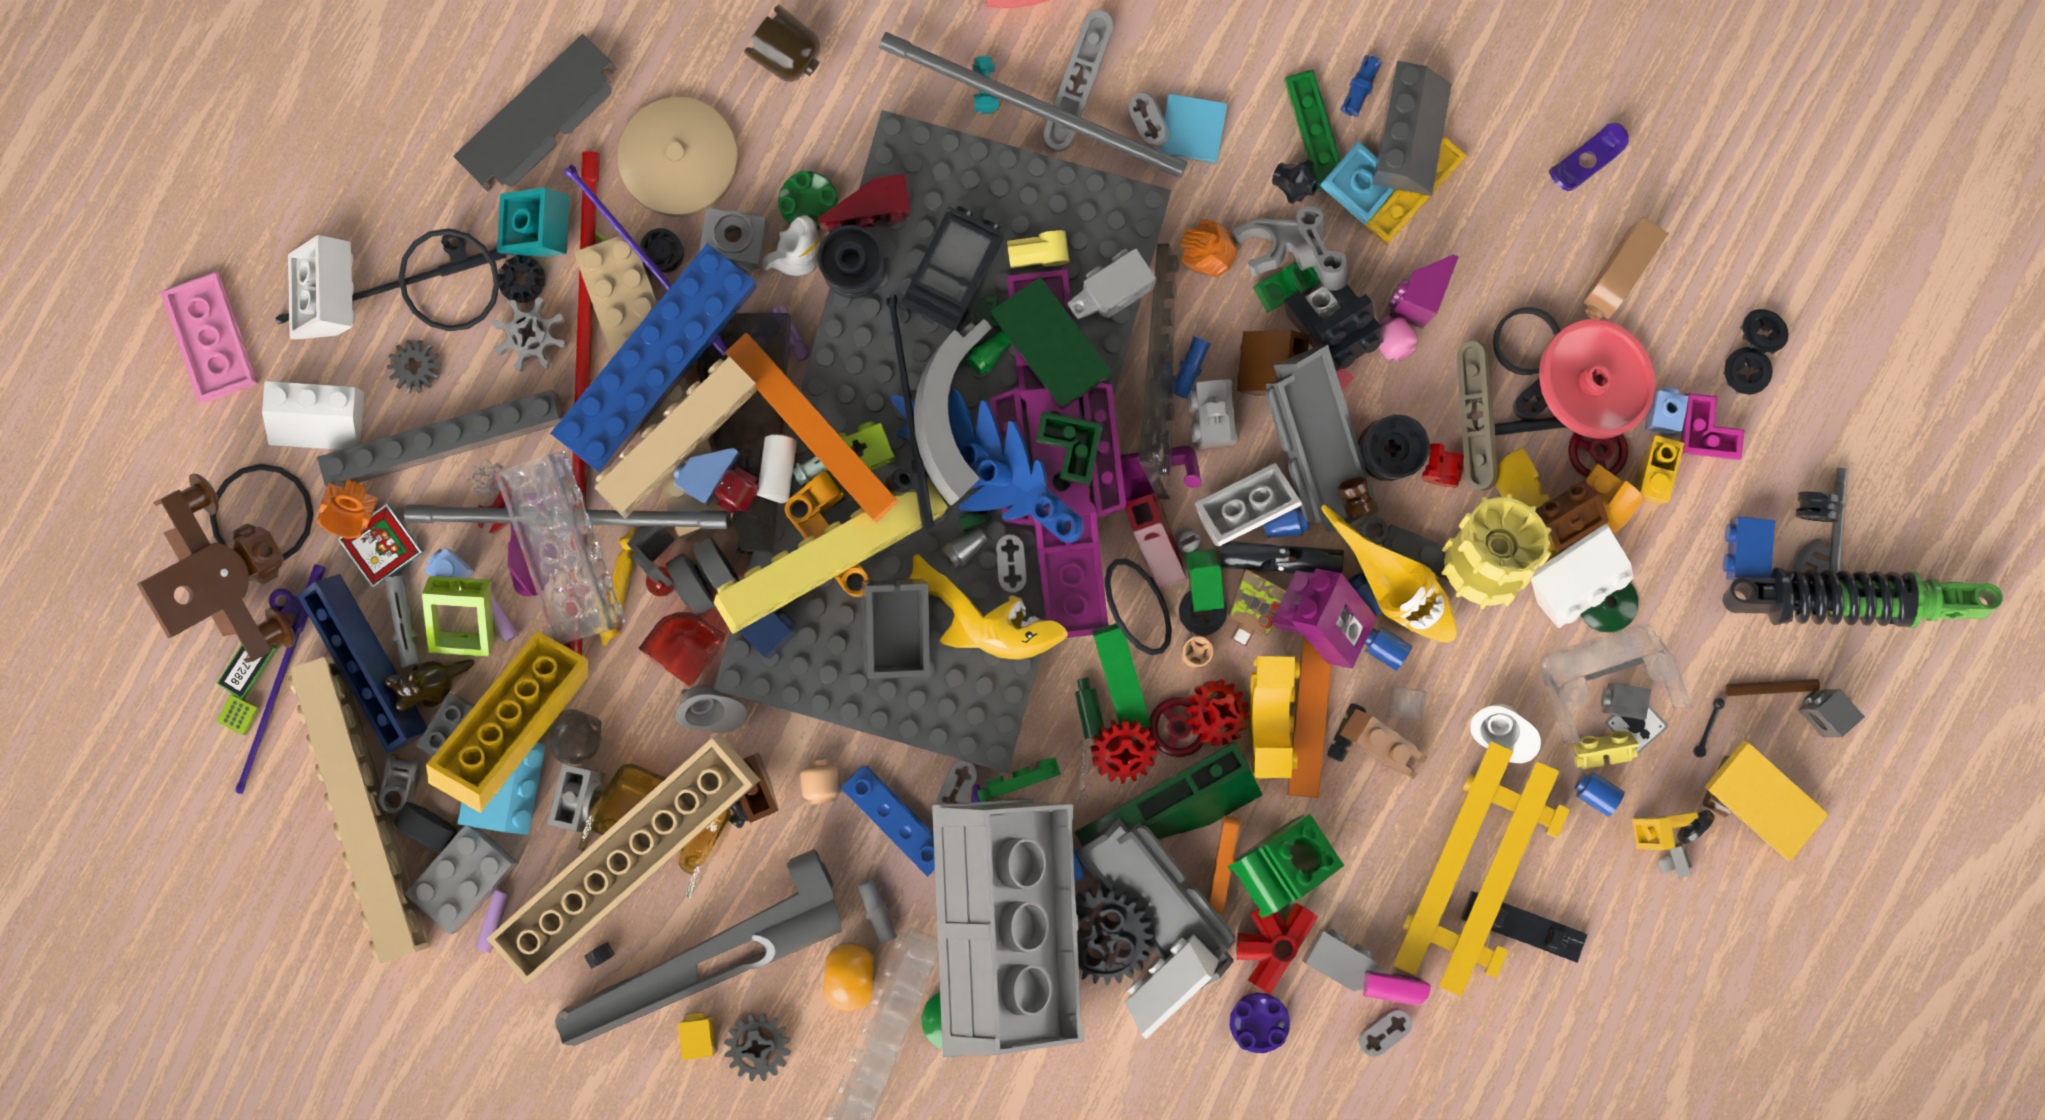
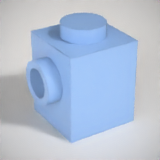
[1645,387,1689,435]
[424,548,475,578]

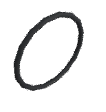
[398,228,500,332]
[210,464,314,561]
[1104,558,1172,655]

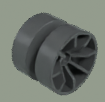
[665,536,740,617]

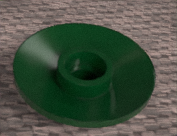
[1580,583,1638,633]

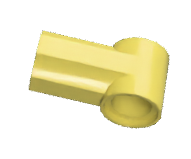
[1007,230,1070,268]

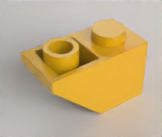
[1634,435,1684,505]

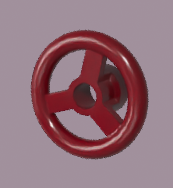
[1568,432,1628,478]
[1149,697,1205,757]

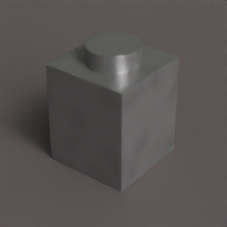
[1601,683,1651,720]

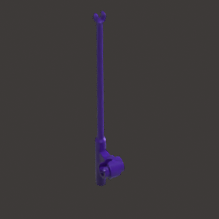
[563,164,729,357]
[235,564,326,794]

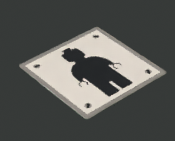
[1605,705,1668,755]

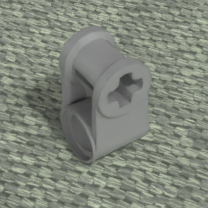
[379,754,422,814]

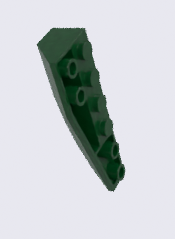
[1075,742,1263,845]

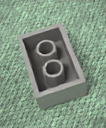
[405,826,519,935]

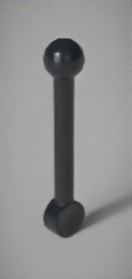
[1693,698,1725,758]

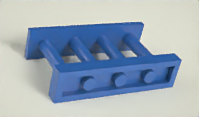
[841,765,935,877]

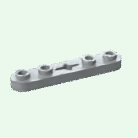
[1044,10,1113,152]

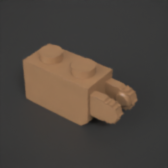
[1340,709,1428,779]

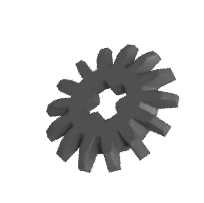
[387,340,441,393]

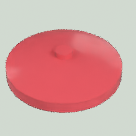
[1539,319,1655,439]

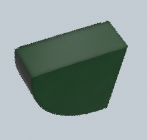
[967,295,999,326]
[959,510,992,532]

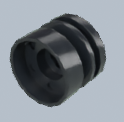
[1358,414,1430,481]

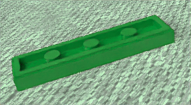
[1284,69,1341,193]
[1092,623,1151,728]

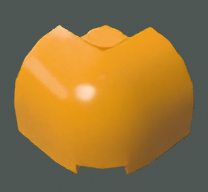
[1584,464,1644,536]

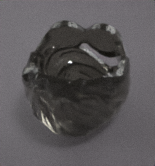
[549,709,602,765]

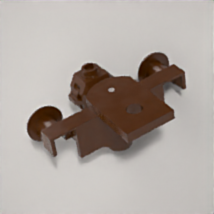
[137,473,295,663]

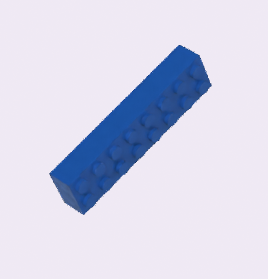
[550,243,757,473]

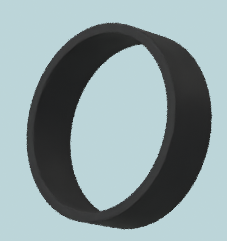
[1493,307,1561,375]

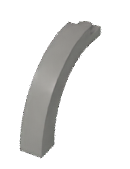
[914,319,992,506]

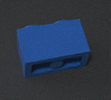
[1723,517,1775,580]

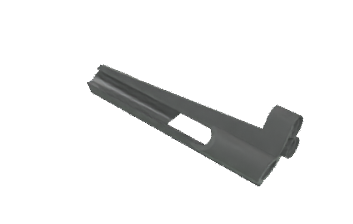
[555,849,842,1046]

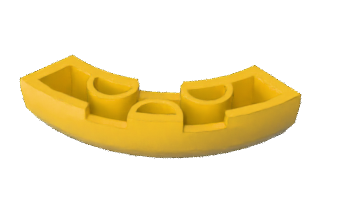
[1495,448,1566,570]

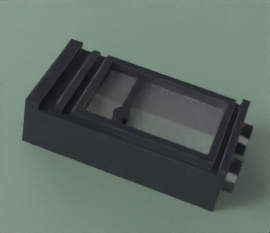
[900,206,1004,333]

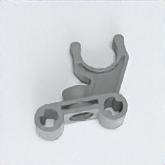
[1233,206,1349,291]

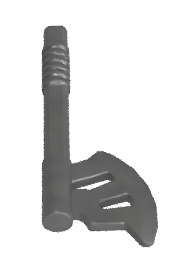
[1794,468,1848,583]

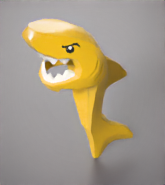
[894,554,1068,659]

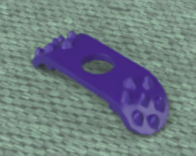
[1549,122,1629,191]

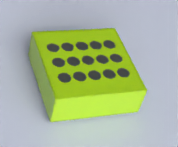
[216,694,260,735]

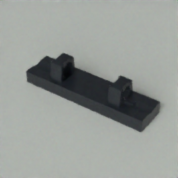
[1461,890,1588,963]

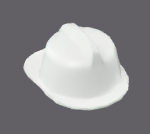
[1471,704,1541,763]

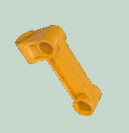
[785,471,870,597]

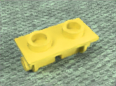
[1571,731,1639,770]

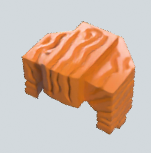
[1180,218,1238,278]
[316,479,378,539]

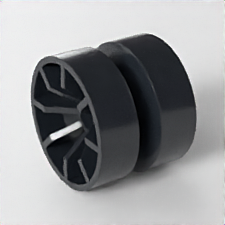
[818,225,886,299]

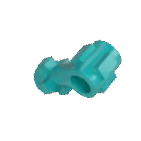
[972,56,999,115]

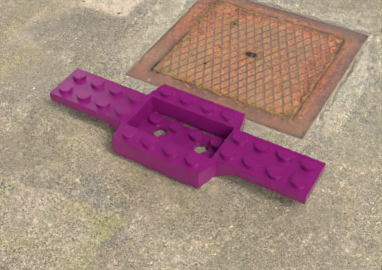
[990,269,1126,638]

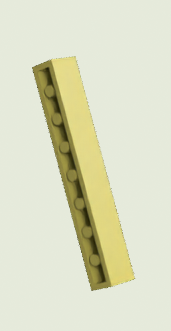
[713,477,948,634]

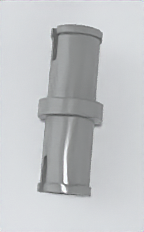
[857,880,898,944]

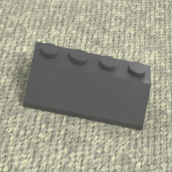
[1372,61,1452,196]

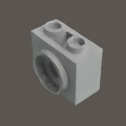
[699,208,769,272]
[547,764,605,832]

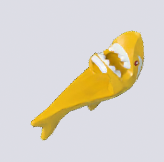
[1321,505,1458,643]

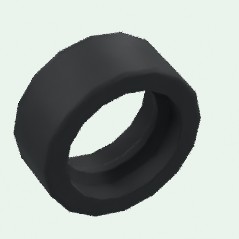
[394,802,457,852]

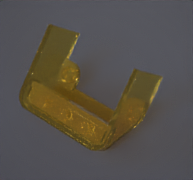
[578,764,731,899]

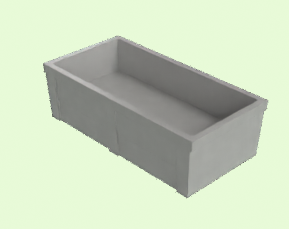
[932,799,1084,1058]

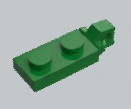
[977,757,1061,801]

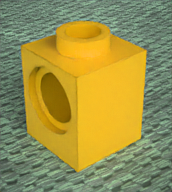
[678,1012,716,1060]

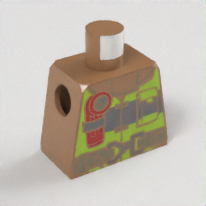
[1228,569,1286,647]

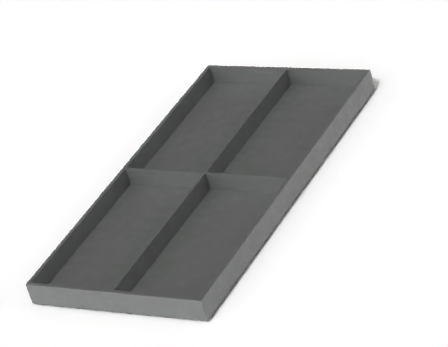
[713,110,1172,773]

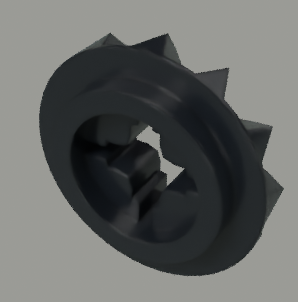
[498,255,546,303]
[1740,309,1789,355]
[1723,347,1773,395]
[1179,591,1227,635]

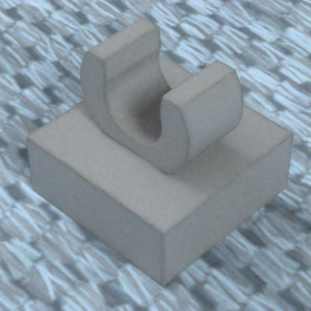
[1658,843,1693,879]

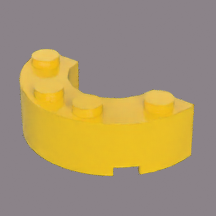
[1249,656,1300,778]

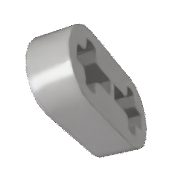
[1128,93,1170,148]
[996,535,1026,593]
[937,761,977,804]
[1358,1009,1412,1057]

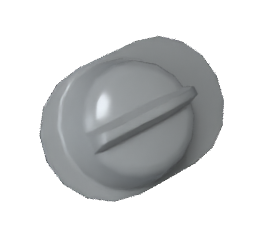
[675,684,747,733]

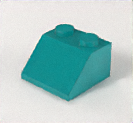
[497,187,570,257]

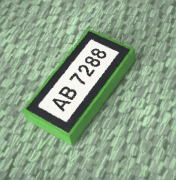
[216,645,278,700]

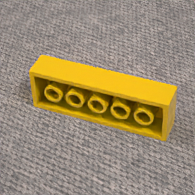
[426,630,588,813]

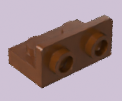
[1535,481,1609,552]

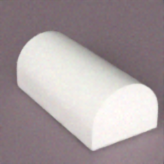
[757,435,797,503]

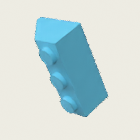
[457,743,546,835]

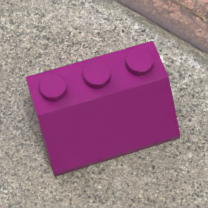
[1388,254,1459,329]

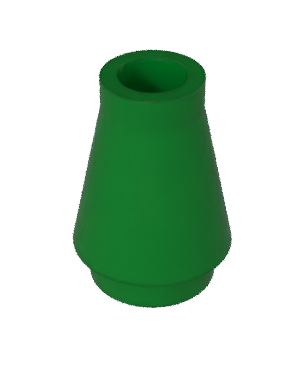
[966,331,1011,375]

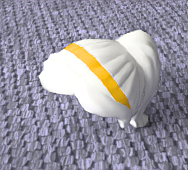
[762,215,820,276]

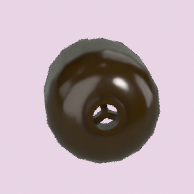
[744,5,820,82]

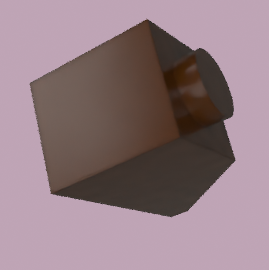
[740,752,779,823]

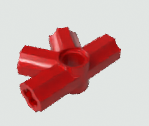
[1236,902,1318,995]

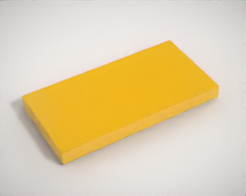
[1704,740,1829,861]

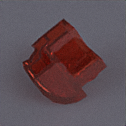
[638,612,725,688]

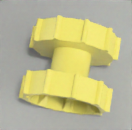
[1441,494,1551,609]

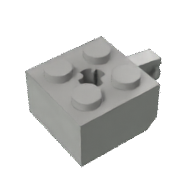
[1067,248,1156,321]
[1188,379,1238,450]

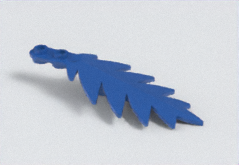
[891,389,1084,543]

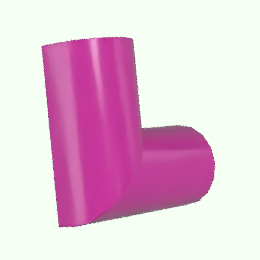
[1680,393,1744,460]
[1363,971,1431,1005]

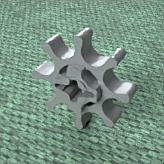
[492,297,567,372]

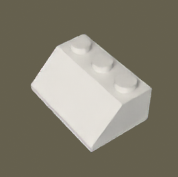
[288,235,355,340]
[262,381,365,450]
[1195,463,1302,546]
[1531,524,1634,628]
[1125,934,1219,1039]

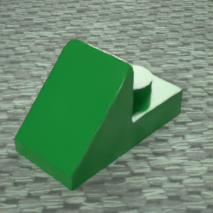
[1185,549,1224,612]

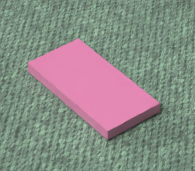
[160,271,258,404]

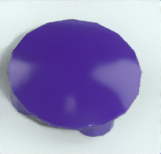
[1229,992,1290,1054]

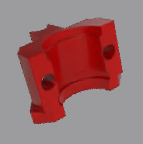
[1422,443,1464,488]

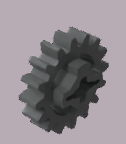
[724,1013,791,1081]

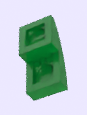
[1253,262,1321,313]

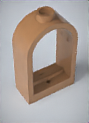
[1582,217,1669,320]

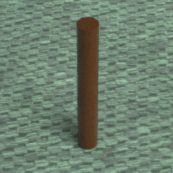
[1726,679,1820,696]

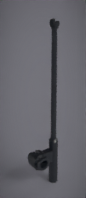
[276,229,507,324]
[885,295,934,529]

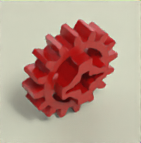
[1185,679,1250,746]
[1090,717,1157,784]

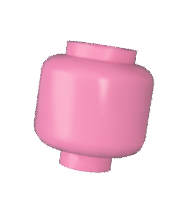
[1378,316,1418,362]

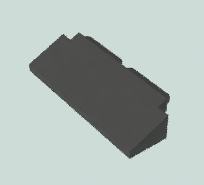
[453,34,617,192]
[1266,345,1379,532]
[1075,818,1235,989]

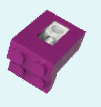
[1272,569,1376,669]

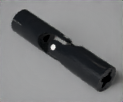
[1220,541,1344,574]

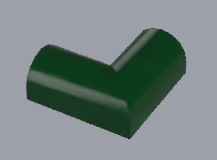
[1036,411,1103,485]

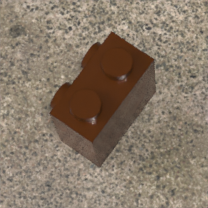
[1237,330,1309,396]

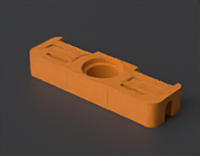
[1208,815,1240,914]

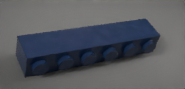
[297,574,428,753]

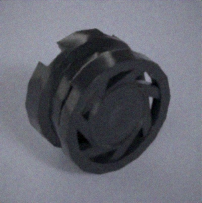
[640,228,684,273]
[1795,491,1842,522]

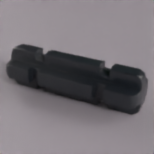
[1327,703,1366,762]

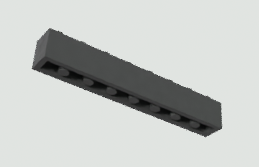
[317,390,564,487]

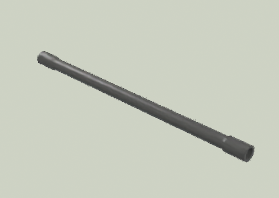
[879,32,1188,179]
[404,505,731,529]

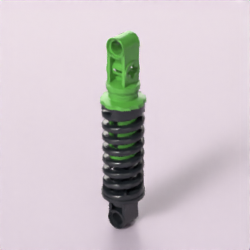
[1722,567,2003,628]

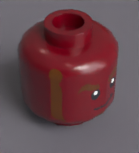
[714,466,759,514]

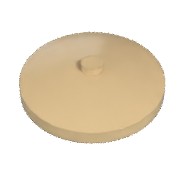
[618,97,738,217]

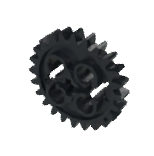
[1075,885,1155,985]

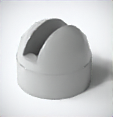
[1176,529,1201,553]

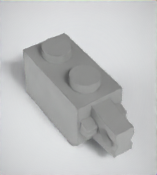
[1302,928,1386,992]

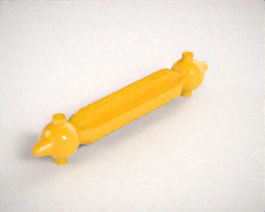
[595,528,636,646]

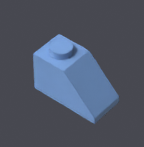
[673,448,740,506]

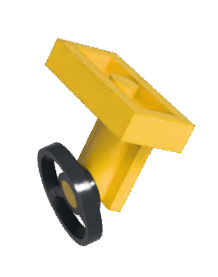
[1632,809,1715,850]

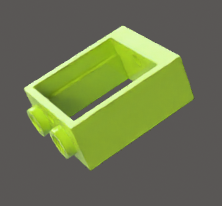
[422,576,495,657]

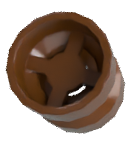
[1337,477,1375,517]

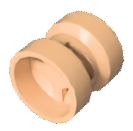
[1181,637,1213,668]

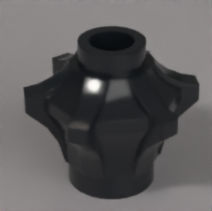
[1272,160,1319,204]

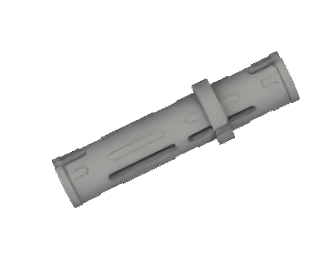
[385,575,420,668]

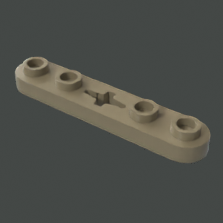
[1457,340,1498,491]

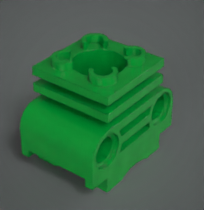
[1227,814,1345,918]

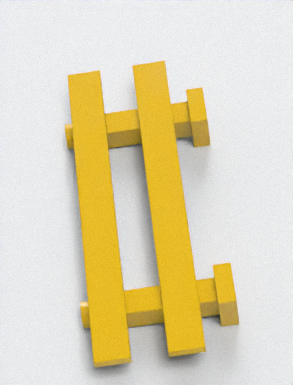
[1393,741,1570,997]

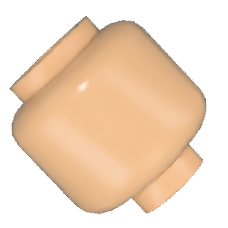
[800,759,841,804]

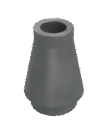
[940,527,988,569]

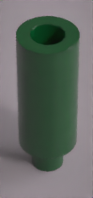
[1075,677,1104,739]

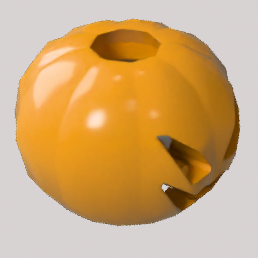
[823,942,874,1012]

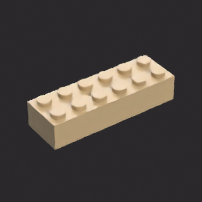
[595,357,757,519]

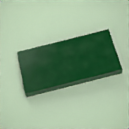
[990,277,1112,410]

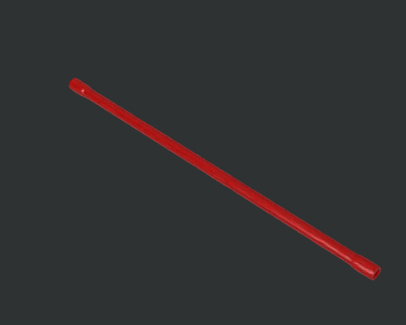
[564,151,600,655]

